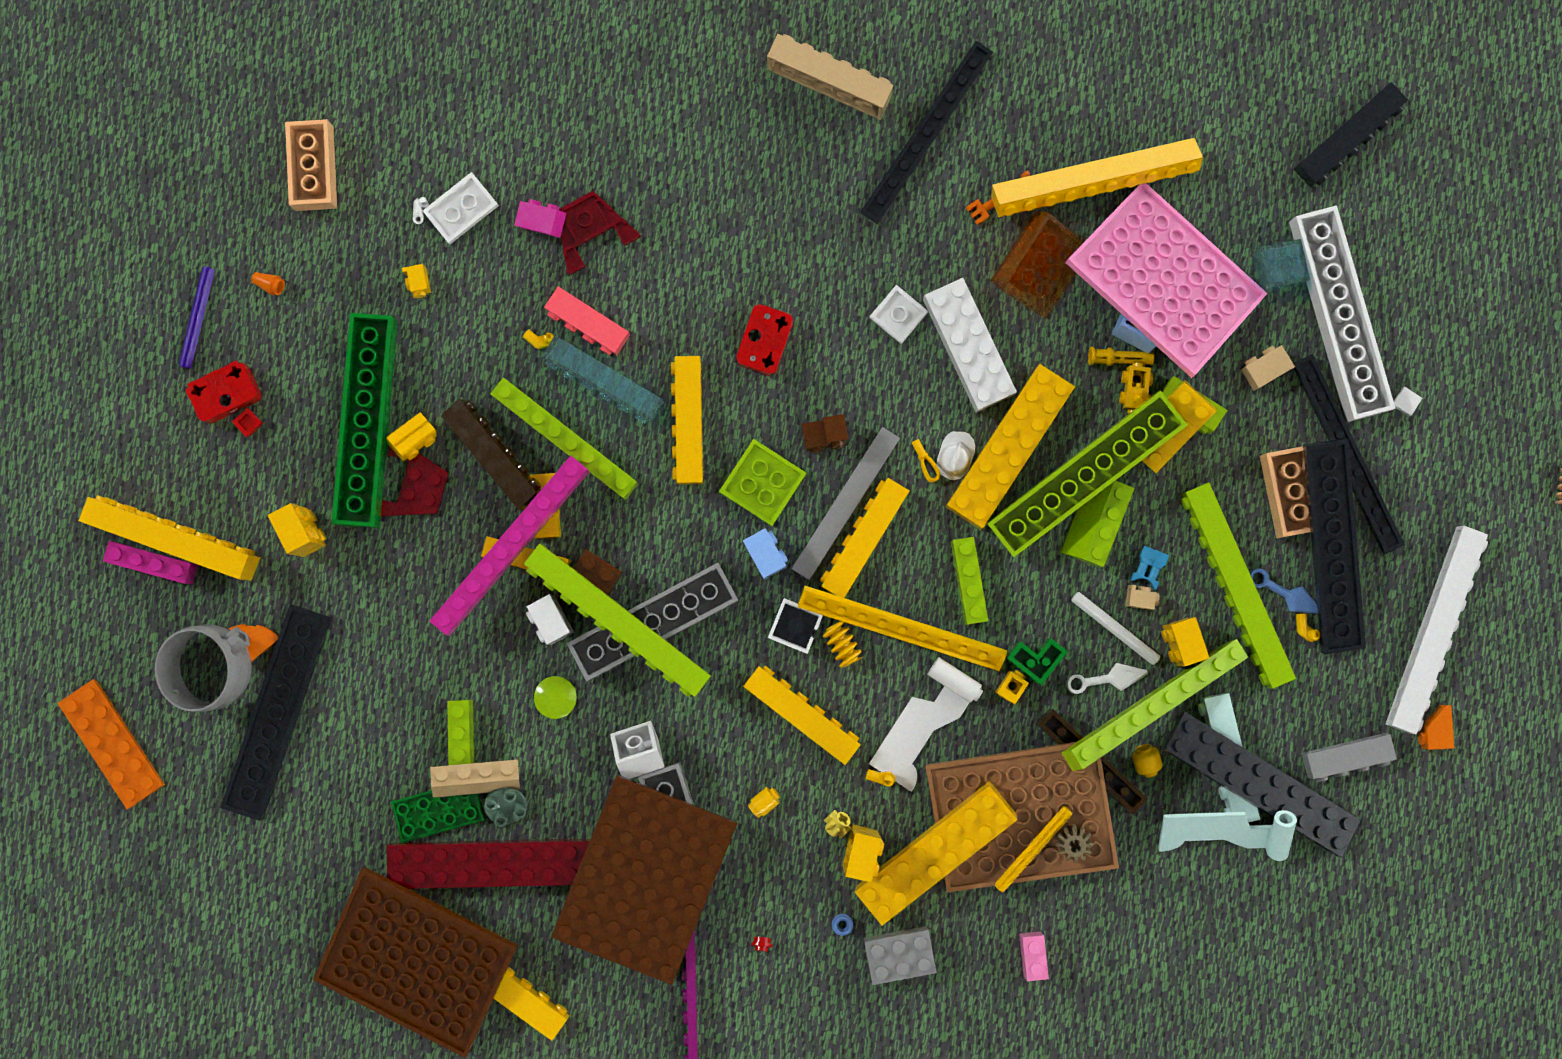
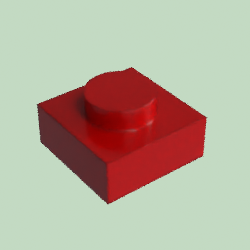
[232,407,264,438]

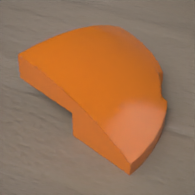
[229,624,279,663]

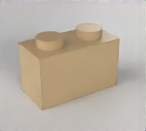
[1241,345,1295,391]

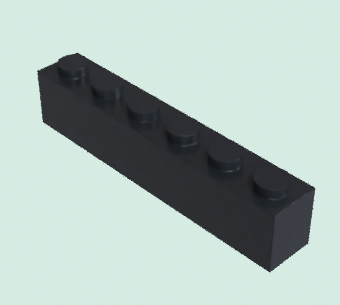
[1294,82,1408,187]

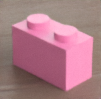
[1019,932,1049,981]

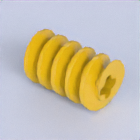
[823,621,863,668]

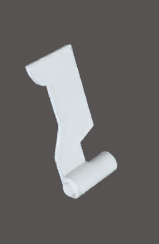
[869,657,983,792]

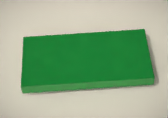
[391,790,485,843]

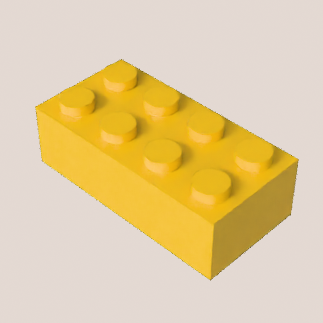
[1142,380,1217,473]
[843,824,884,883]

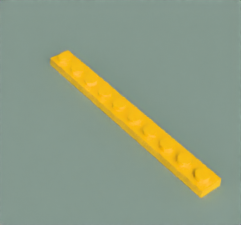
[798,586,1007,671]

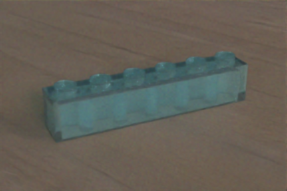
[542,335,665,424]

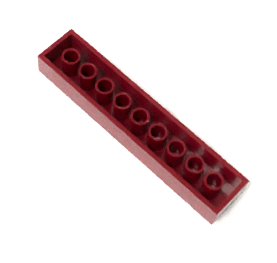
[387,838,591,889]

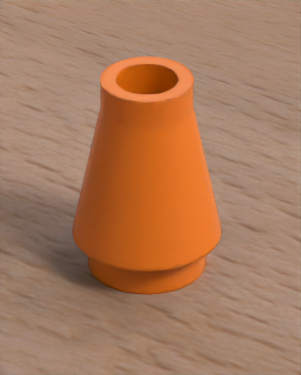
[251,272,285,296]

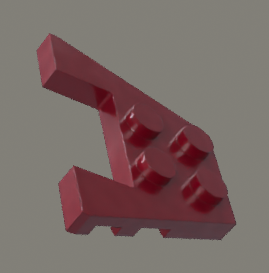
[559,191,641,276]
[381,447,449,517]

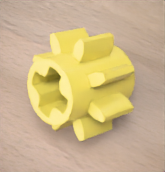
[824,810,852,838]

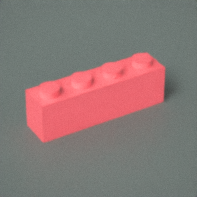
[544,287,630,356]

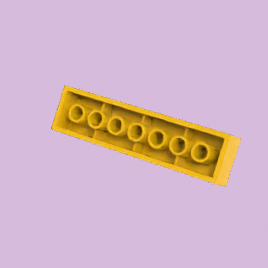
[945,364,1075,530]
[78,495,261,581]
[855,781,1017,926]

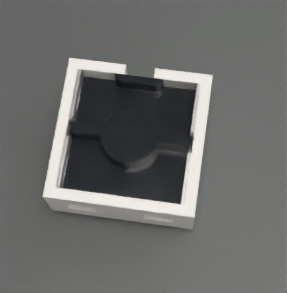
[768,598,823,654]

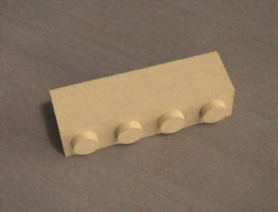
[430,760,520,797]

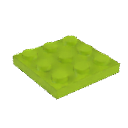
[719,439,807,526]

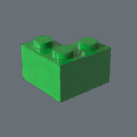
[1005,638,1068,685]

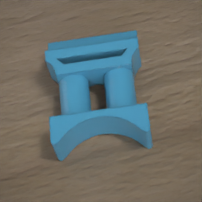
[1130,546,1169,590]

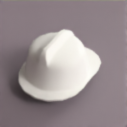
[937,432,975,480]

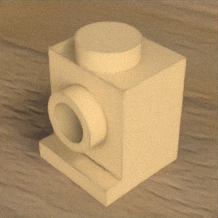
[1125,585,1160,610]

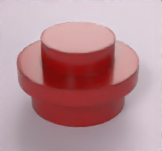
[751,937,773,952]

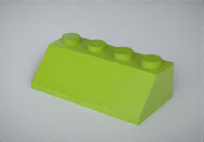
[1060,480,1135,568]

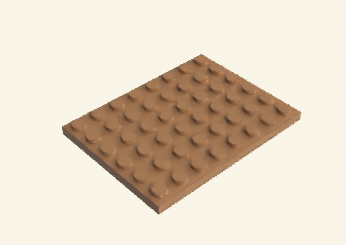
[926,742,1119,892]

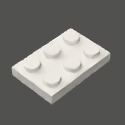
[423,172,499,244]

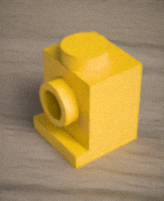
[402,264,431,298]
[995,670,1029,704]

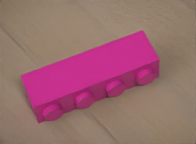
[103,541,198,585]

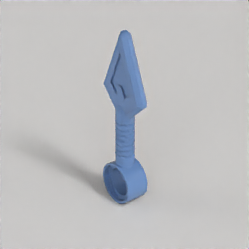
[1249,569,1318,614]

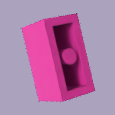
[514,199,566,238]

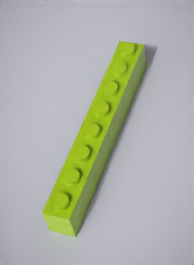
[490,377,638,500]

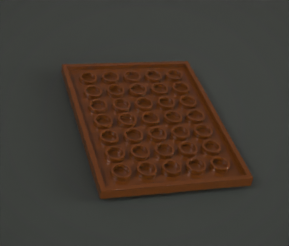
[551,775,737,985]
[313,867,518,1058]

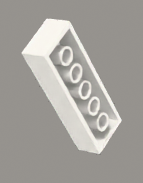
[923,278,1017,413]

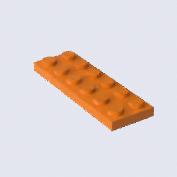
[57,679,165,809]

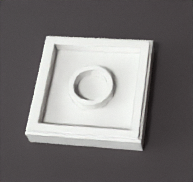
[869,285,929,344]

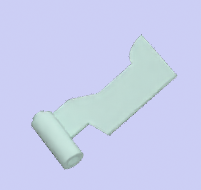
[1158,810,1297,861]

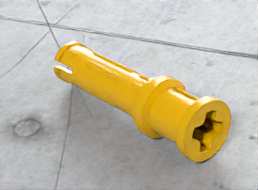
[1088,347,1154,366]

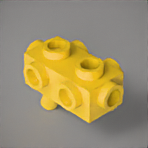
[1119,363,1153,414]

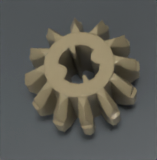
[1056,825,1094,863]

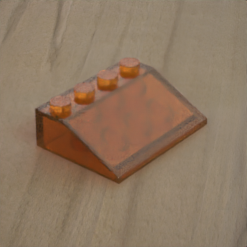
[990,211,1083,319]

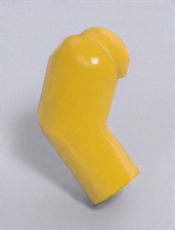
[523,329,554,349]
[1296,614,1320,642]
[865,769,896,787]

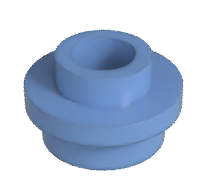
[832,913,853,936]

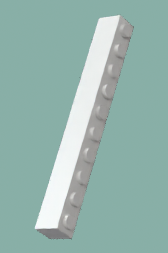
[1385,526,1488,735]

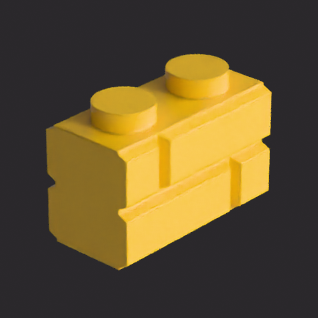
[386,413,437,462]

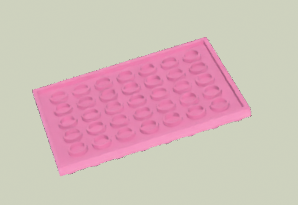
[1065,183,1268,378]

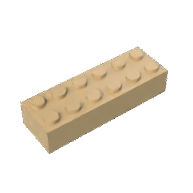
[767,34,893,120]

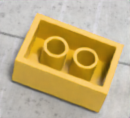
[267,503,326,557]

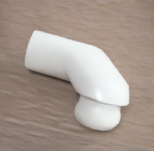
[413,197,429,224]

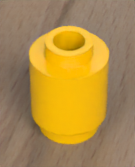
[748,787,780,818]

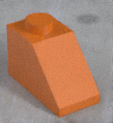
[1418,705,1454,750]

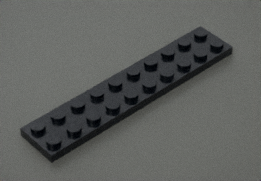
[1303,438,1366,655]
[220,604,332,821]
[1162,712,1360,858]

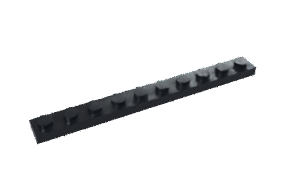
[860,41,993,225]
[1293,354,1405,554]

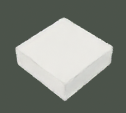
[1394,387,1422,416]

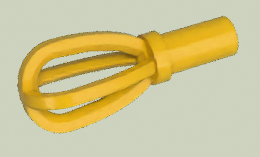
[912,439,940,482]

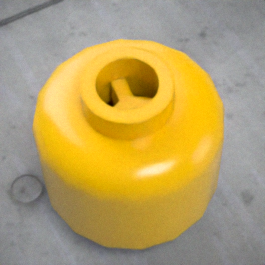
[1132,744,1163,778]

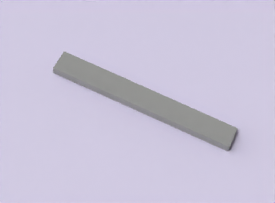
[792,427,900,580]

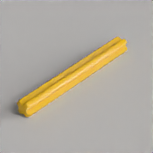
[995,806,1072,892]

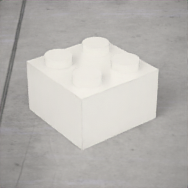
[526,594,574,645]
[610,721,665,779]

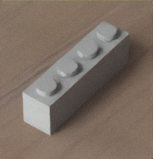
[1301,733,1397,782]

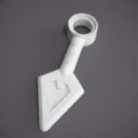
[1066,663,1148,694]

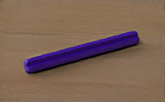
[179,267,215,369]

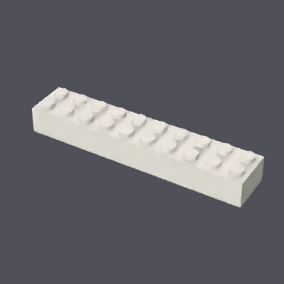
[1289,206,1396,422]

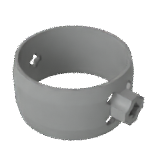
[155,624,252,712]

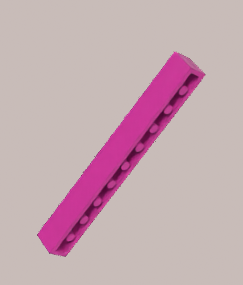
[429,456,589,636]

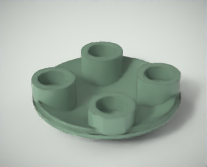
[484,787,527,827]

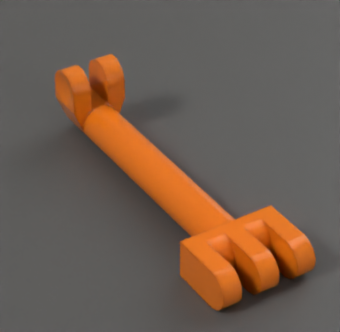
[966,171,1030,225]

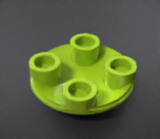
[534,676,577,719]

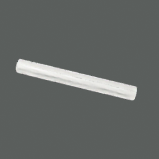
[1072,592,1160,665]

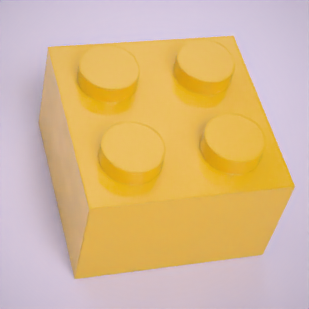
[1161,617,1209,666]

